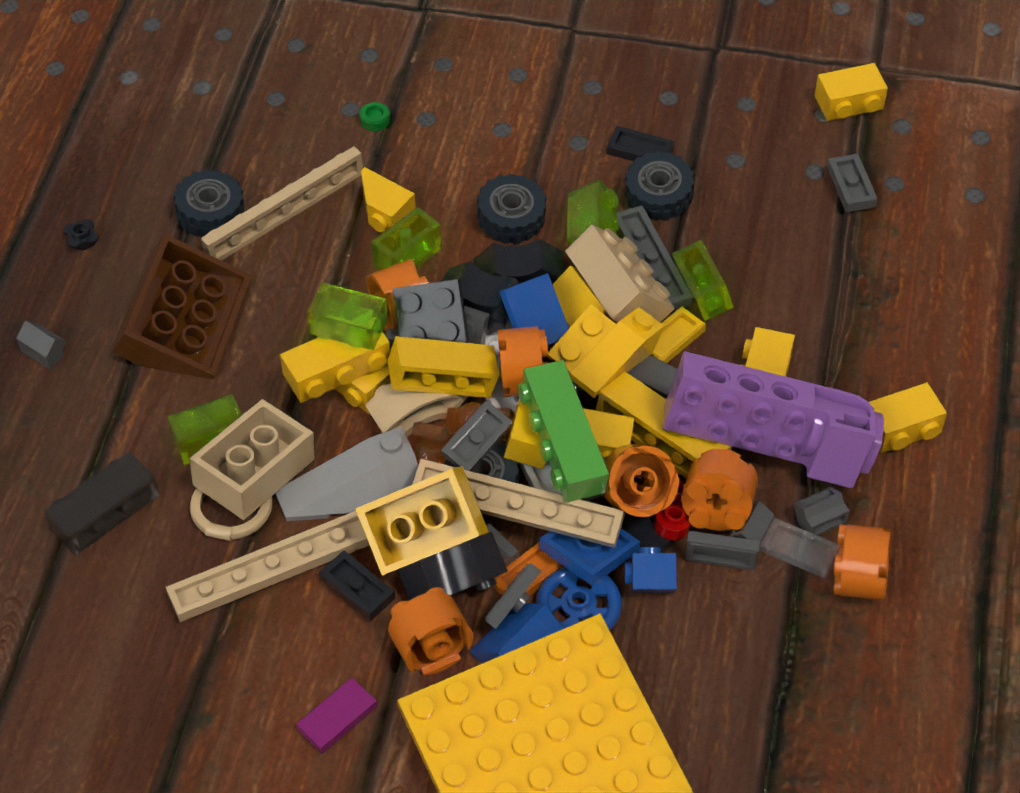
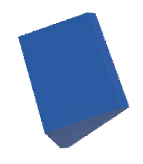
[499,273,569,345]
[470,603,563,663]

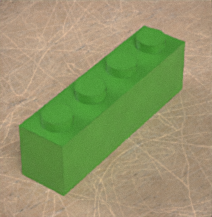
[518,360,609,503]

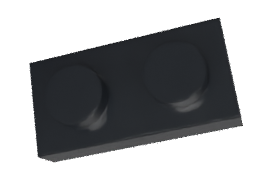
[319,550,396,622]

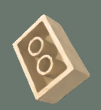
[565,224,675,323]
[190,399,314,520]

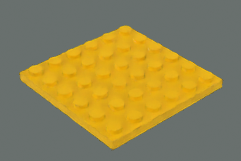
[397,613,693,793]

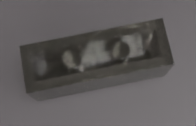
[44,452,160,556]

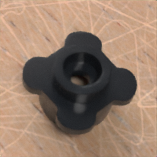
[63,219,99,251]

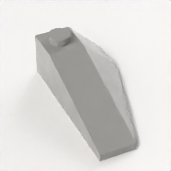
[275,427,418,521]

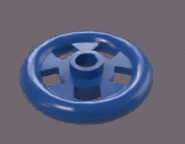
[536,567,622,631]

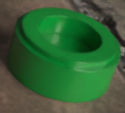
[360,102,390,131]

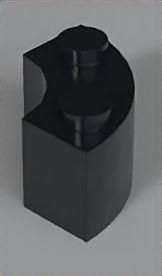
[473,239,565,285]
[441,261,520,331]
[398,532,508,600]

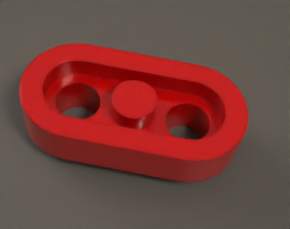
[654,481,691,540]

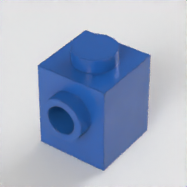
[624,547,677,593]

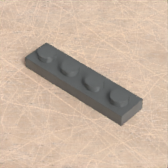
[613,205,693,311]

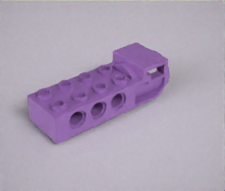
[663,351,884,488]

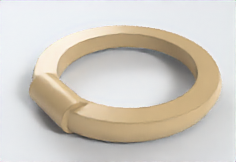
[190,488,272,541]

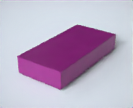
[296,678,378,754]

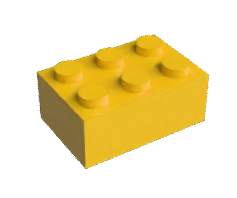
[355,466,489,575]

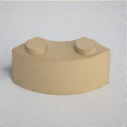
[365,383,468,437]

